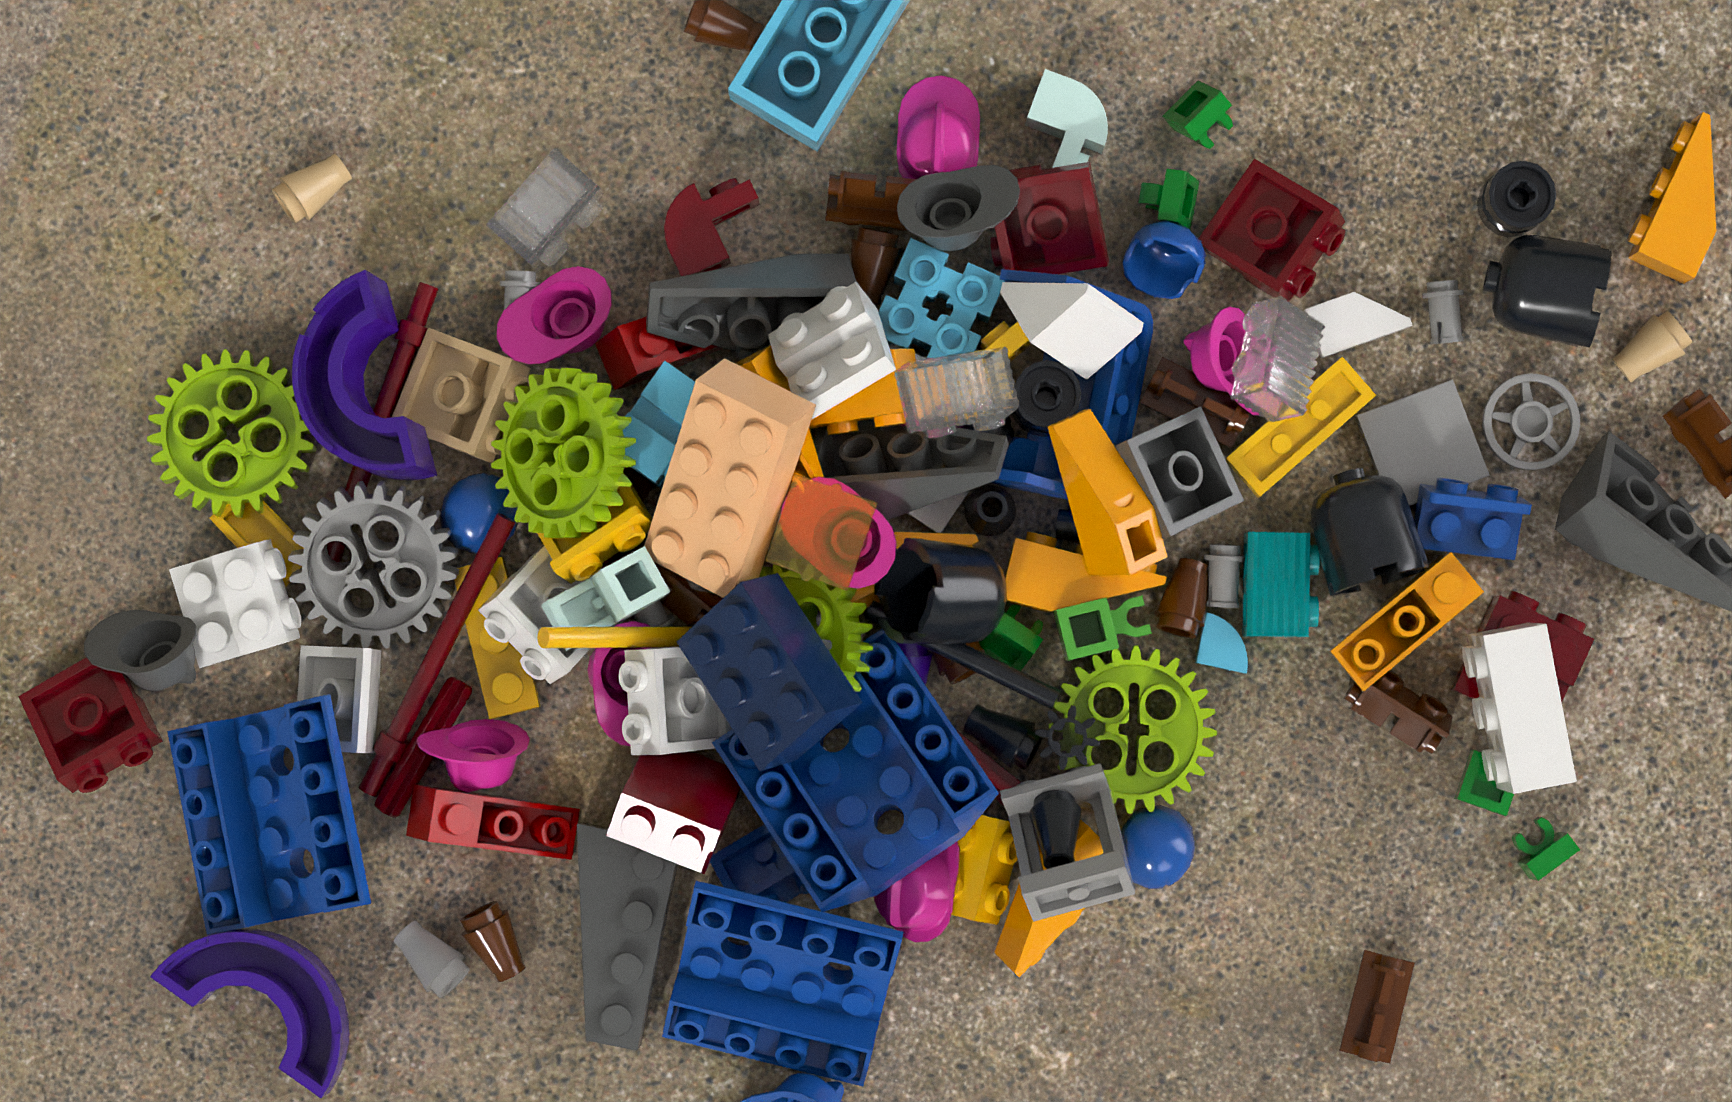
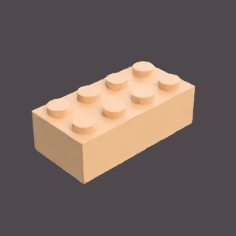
[644,358,816,598]

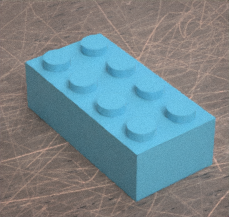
[728,0,910,152]

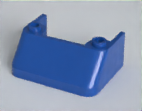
[991,269,1153,500]

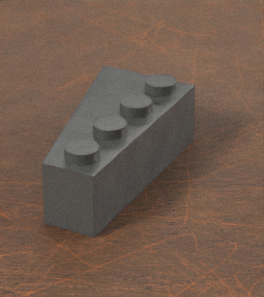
[577,822,678,1051]

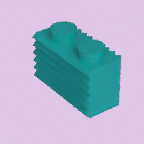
[1242,532,1320,638]

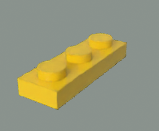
[1225,357,1376,498]
[454,557,541,720]

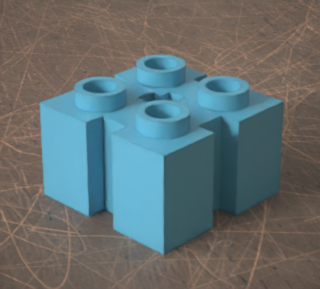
[878,238,1005,379]
[623,361,695,489]

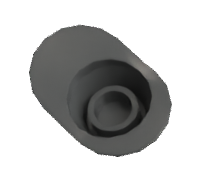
[897,165,1020,251]
[84,610,197,692]

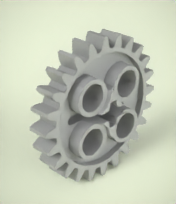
[288,480,459,649]

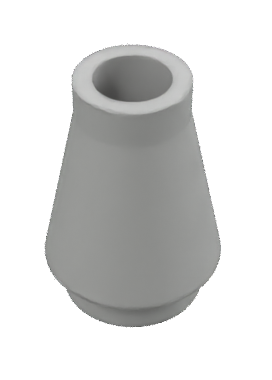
[394,920,470,998]

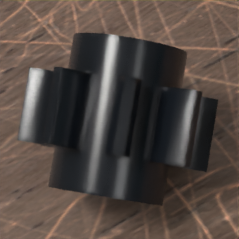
[1035,705,1100,770]

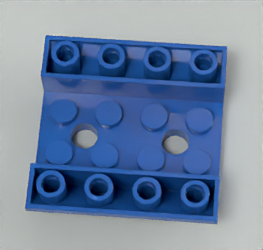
[712,629,999,912]
[167,694,371,935]
[662,881,904,1087]

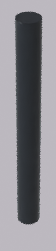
[865,600,1061,709]

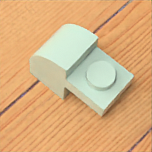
[1025,69,1108,168]
[541,546,670,651]

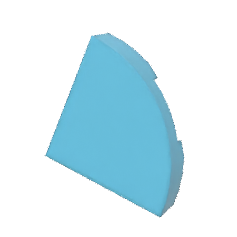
[1195,612,1248,674]

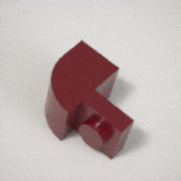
[664,178,760,276]

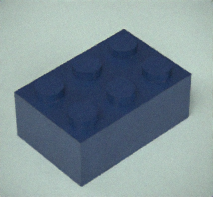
[677,573,863,772]

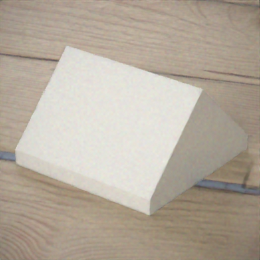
[1000,282,1144,380]
[297,645,382,753]

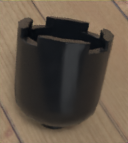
[1483,235,1612,348]
[1310,468,1429,597]
[874,538,1007,644]

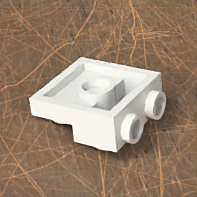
[768,282,896,420]
[169,539,301,668]
[478,544,590,684]
[619,646,732,755]

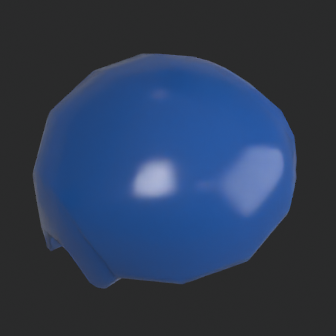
[1122,221,1206,299]
[439,473,519,554]
[1120,805,1195,889]

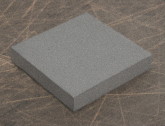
[1355,379,1490,506]

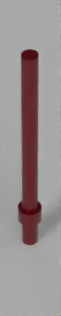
[327,282,439,562]
[358,513,516,797]

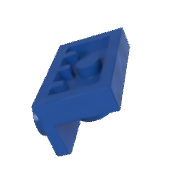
[1414,478,1532,560]
[710,824,809,903]

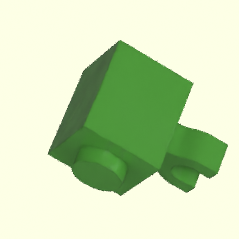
[1053,596,1152,661]

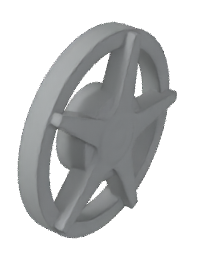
[1482,373,1580,470]

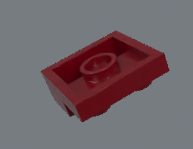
[1198,158,1345,305]
[990,162,1109,274]
[1451,591,1595,702]
[18,657,163,793]

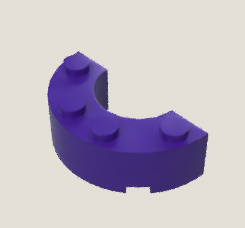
[292,270,437,480]
[150,929,349,1098]

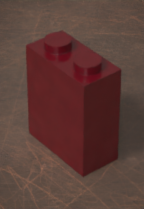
[606,751,741,874]

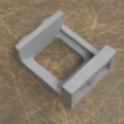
[1000,763,1135,922]

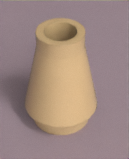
[272,154,352,224]
[1612,310,1693,383]

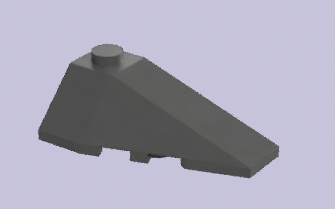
[646,254,856,359]
[814,419,1009,520]
[1555,431,1732,612]

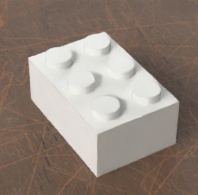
[1462,623,1577,794]

